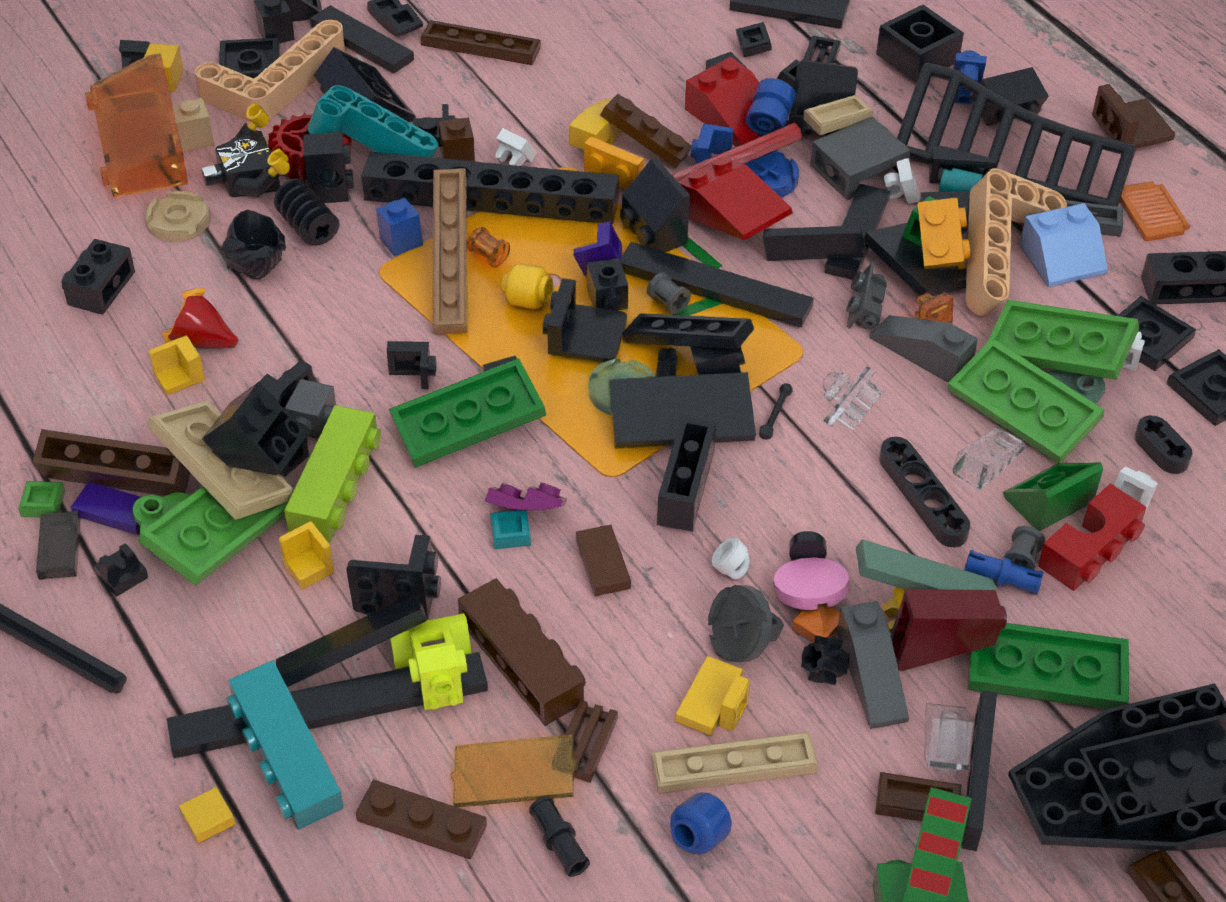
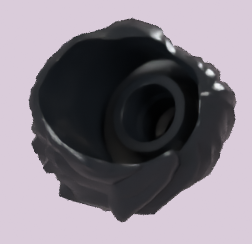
[220,210,286,280]

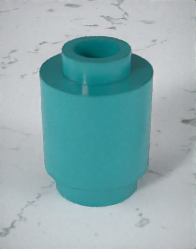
[939,168,983,192]

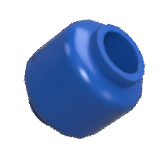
[670,792,732,855]

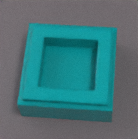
[490,510,531,549]

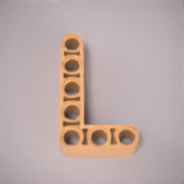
[195,20,345,121]
[965,168,1067,316]

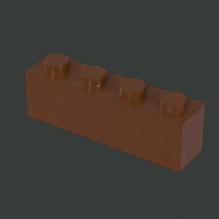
[32,429,190,496]
[458,578,586,726]

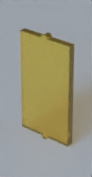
[450,734,578,807]

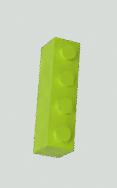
[284,405,381,543]

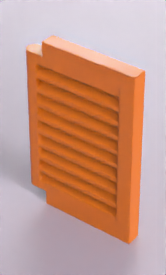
[1120,181,1190,241]

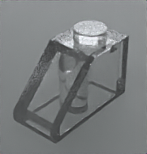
[924,703,973,775]

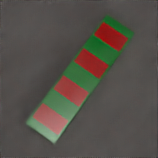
[902,787,972,902]

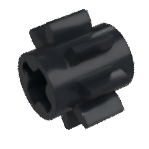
[801,635,850,685]

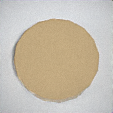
[145,191,211,242]

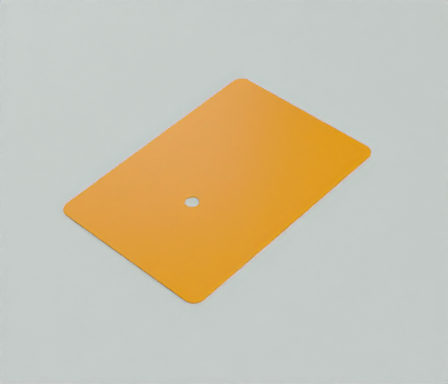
[379,167,803,477]

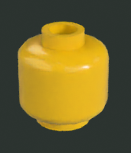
[501,264,553,309]

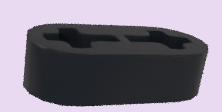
[1135,415,1192,474]

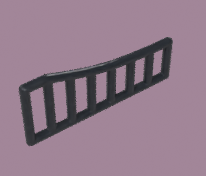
[897,63,1136,207]

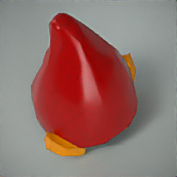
[162,288,239,348]

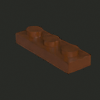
[600,94,692,169]
[356,779,487,860]

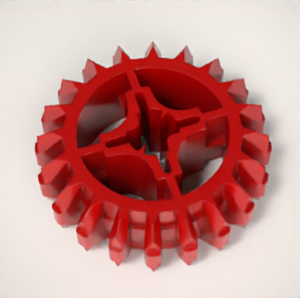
[268,112,352,181]

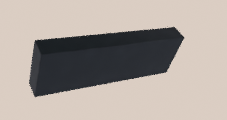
[762,225,865,261]

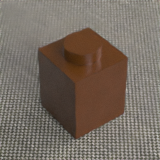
[438,117,475,162]

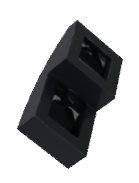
[367,0,423,37]

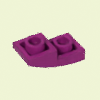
[485,482,567,510]

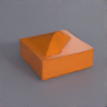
[792,603,840,643]

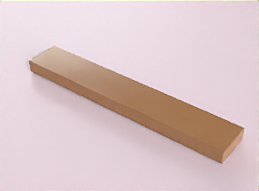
[433,168,468,334]

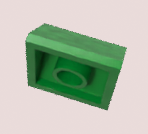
[1003,462,1103,531]

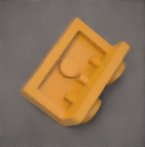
[584,136,644,190]
[917,198,971,270]

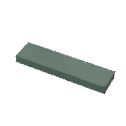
[856,539,997,593]

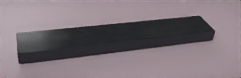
[621,242,814,327]

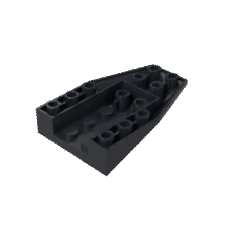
[1008,683,1226,851]

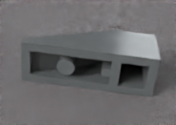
[869,315,978,383]
[836,601,909,729]

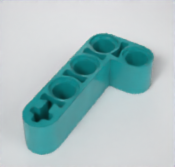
[308,85,438,158]

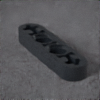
[879,436,970,548]

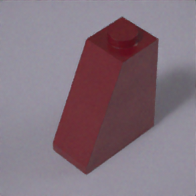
[891,589,1007,671]

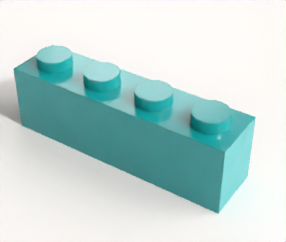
[226,660,343,830]

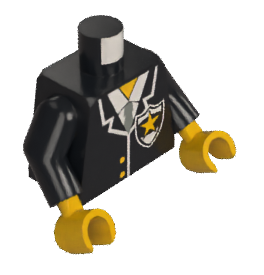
[201,103,290,197]

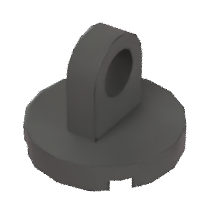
[708,585,784,662]

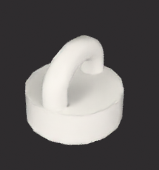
[712,537,750,580]

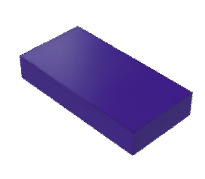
[70,481,154,535]

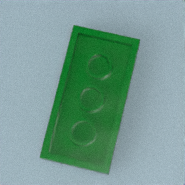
[389,358,546,468]
[967,623,1129,709]

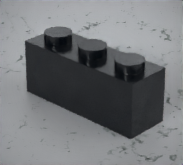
[657,417,717,532]

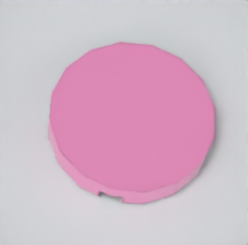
[774,557,850,610]

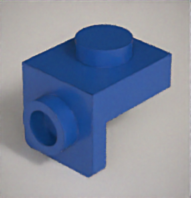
[690,124,733,164]

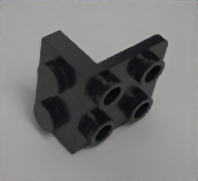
[788,60,858,136]
[542,278,627,363]
[346,535,441,619]

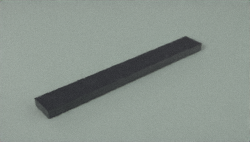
[167,652,488,758]

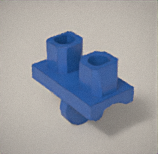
[953,50,987,104]

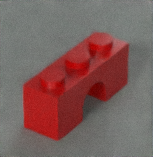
[1038,483,1147,591]

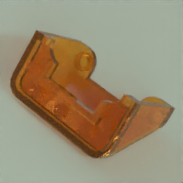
[85,53,189,197]

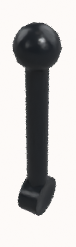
[759,383,793,440]

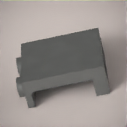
[810,116,910,200]

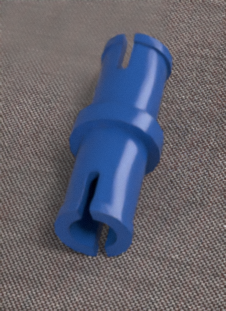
[964,550,1044,595]

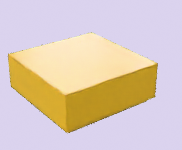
[719,674,750,732]
[179,787,236,843]

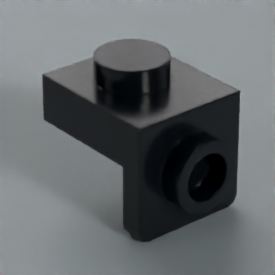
[387,341,437,389]

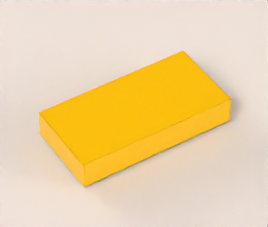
[675,655,743,736]

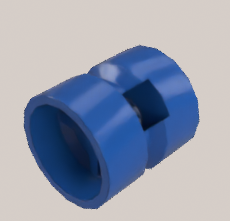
[746,78,796,136]

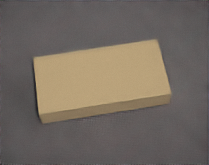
[803,95,873,135]

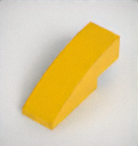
[569,98,639,150]

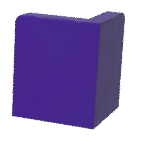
[573,221,622,276]

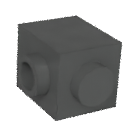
[285,379,336,439]

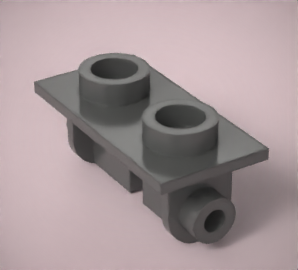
[846,262,887,329]

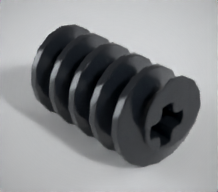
[274,179,340,245]

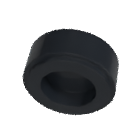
[789,531,827,561]

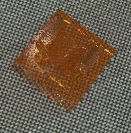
[915,292,954,324]

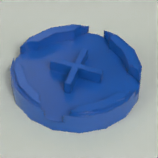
[745,151,799,198]

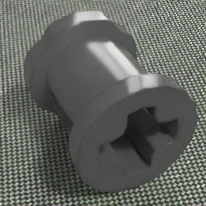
[647,272,691,315]
[1003,526,1045,570]

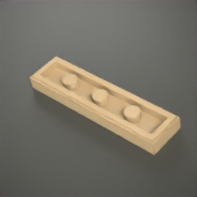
[651,732,818,794]

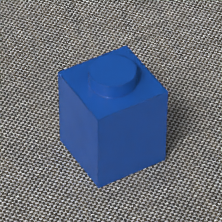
[376,198,423,256]

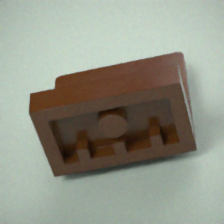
[1092,84,1175,149]

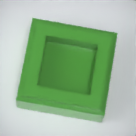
[18,481,65,518]

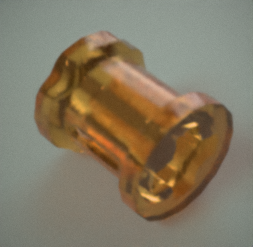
[467,226,510,267]

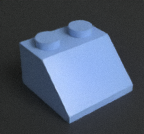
[1019,203,1108,287]

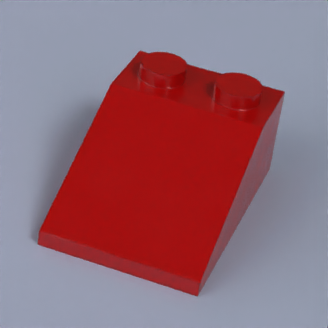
[685,57,788,147]
[678,156,793,240]

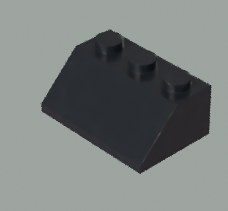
[313,47,416,122]

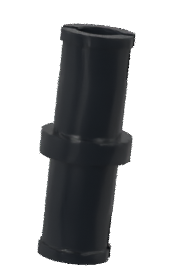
[529,796,590,877]

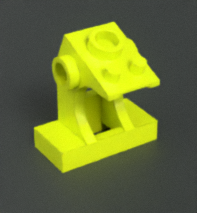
[390,613,472,710]

